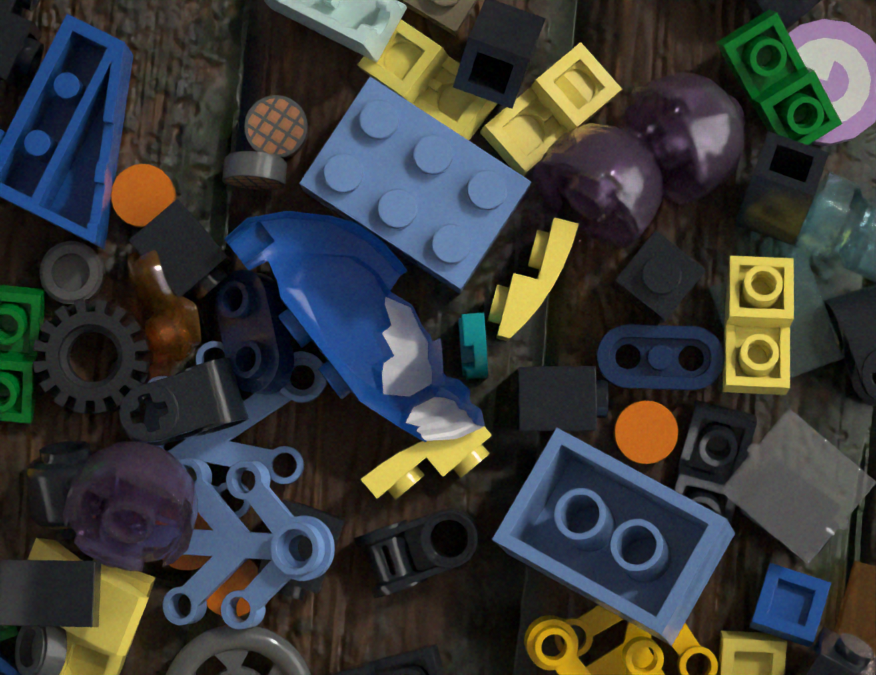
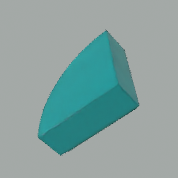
[458,313,488,380]

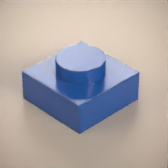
[749,563,831,648]

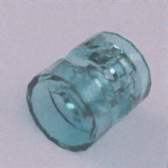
[794,171,876,282]

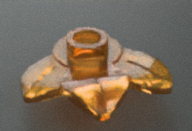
[127,250,201,361]

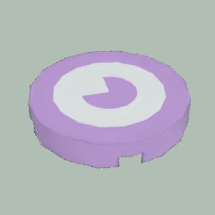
[788,19,876,146]

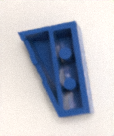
[0,14,134,250]

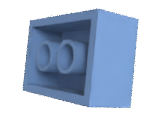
[299,77,531,294]
[492,428,735,646]

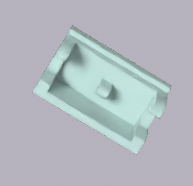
[264,0,407,62]

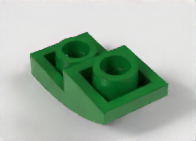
[716,9,842,145]
[0,285,45,424]

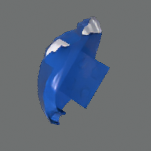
[225,211,484,442]

